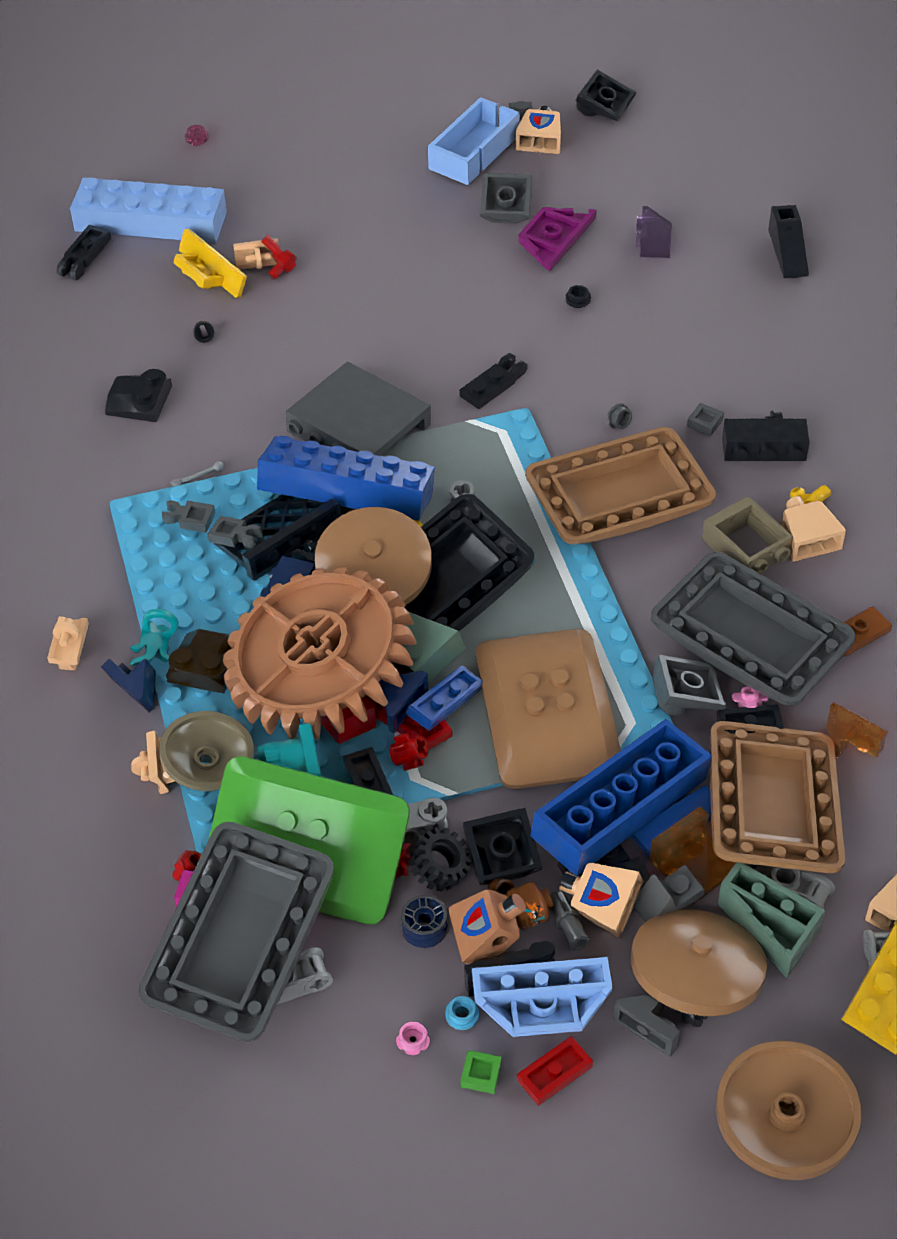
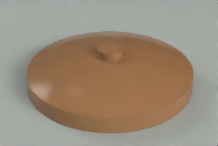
[315,507,432,605]
[630,909,767,1016]
[716,1041,861,1180]

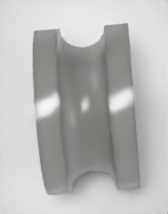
[450,480,475,502]

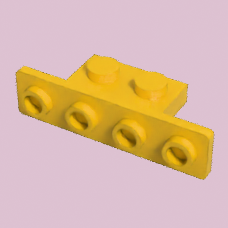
[173,229,247,298]

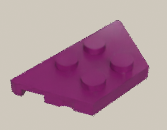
[518,207,597,271]

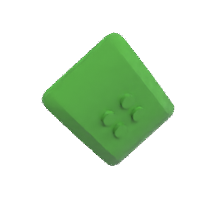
[208,756,410,924]

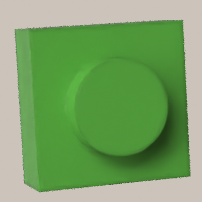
[460,1050,502,1094]

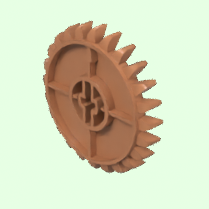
[223,567,416,739]

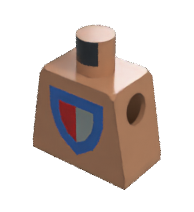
[448,889,526,964]

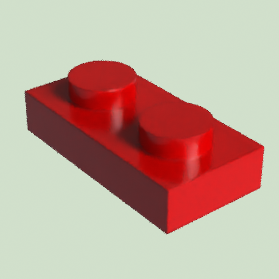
[517,1036,593,1106]

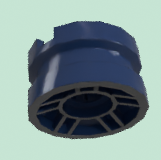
[401,895,448,948]

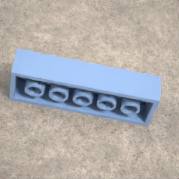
[70,178,227,243]

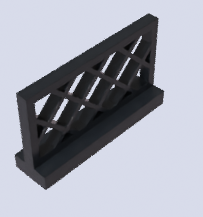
[213,494,342,581]

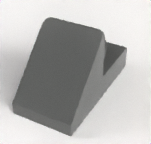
[634,865,705,922]
[613,994,680,1057]

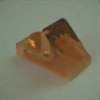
[826,702,888,758]

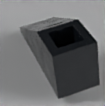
[768,205,809,278]

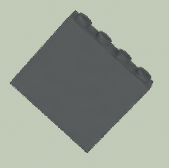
[286,361,431,456]

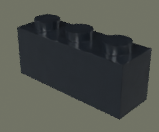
[722,418,810,461]

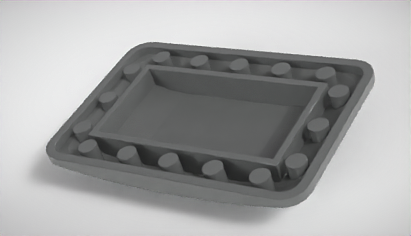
[651,552,855,706]
[139,822,335,1042]

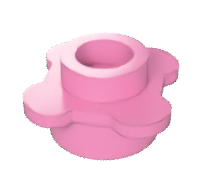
[732,686,769,708]

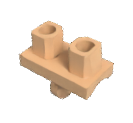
[233,238,279,270]
[47,616,89,670]
[131,730,175,794]

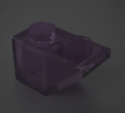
[636,206,672,258]

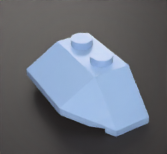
[472,957,612,1037]

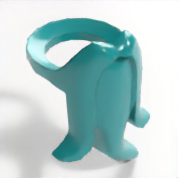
[130,609,179,666]

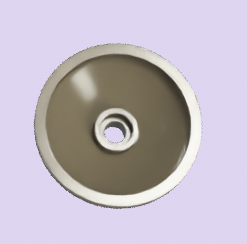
[159,711,254,791]

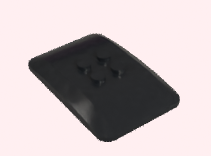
[403,493,536,631]

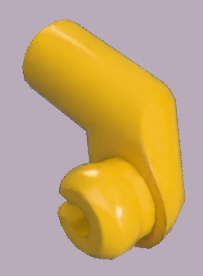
[790,485,831,504]

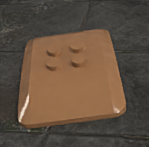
[525,427,716,545]
[476,629,621,789]
[710,721,845,873]

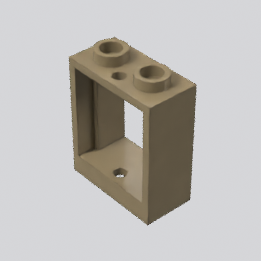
[702,496,793,574]

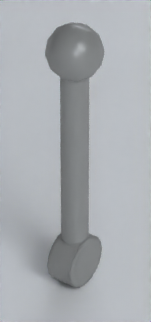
[170,461,224,487]

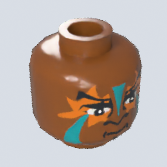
[506,881,554,930]

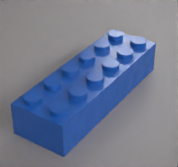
[257,436,435,521]
[530,719,712,876]

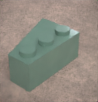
[395,612,466,684]
[718,862,825,978]

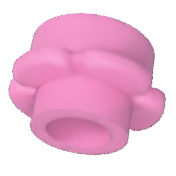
[396,1022,430,1056]

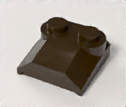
[166,629,231,694]

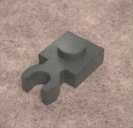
[162,501,215,533]
[207,516,262,548]

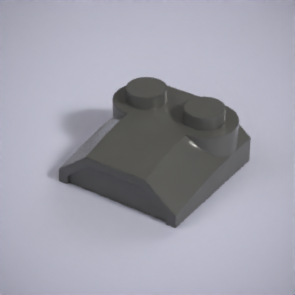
[480,173,532,223]
[653,655,726,716]

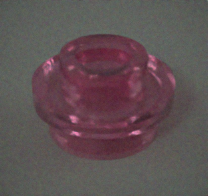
[185,125,209,146]

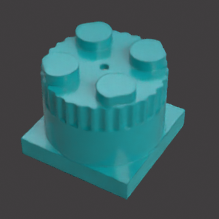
[257,723,321,776]

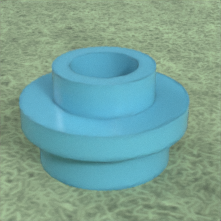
[445,996,479,1030]

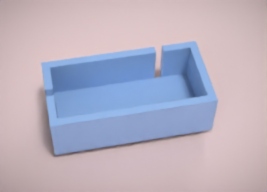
[428,97,520,185]

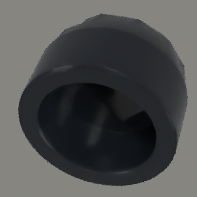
[193,321,214,343]

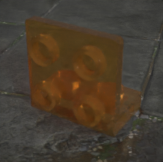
[649,806,737,904]

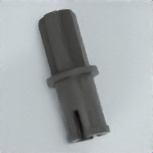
[550,890,591,951]

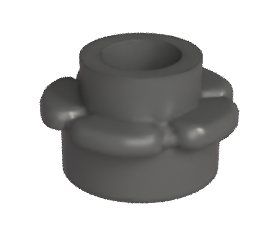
[608,403,632,429]

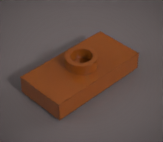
[843,606,892,656]

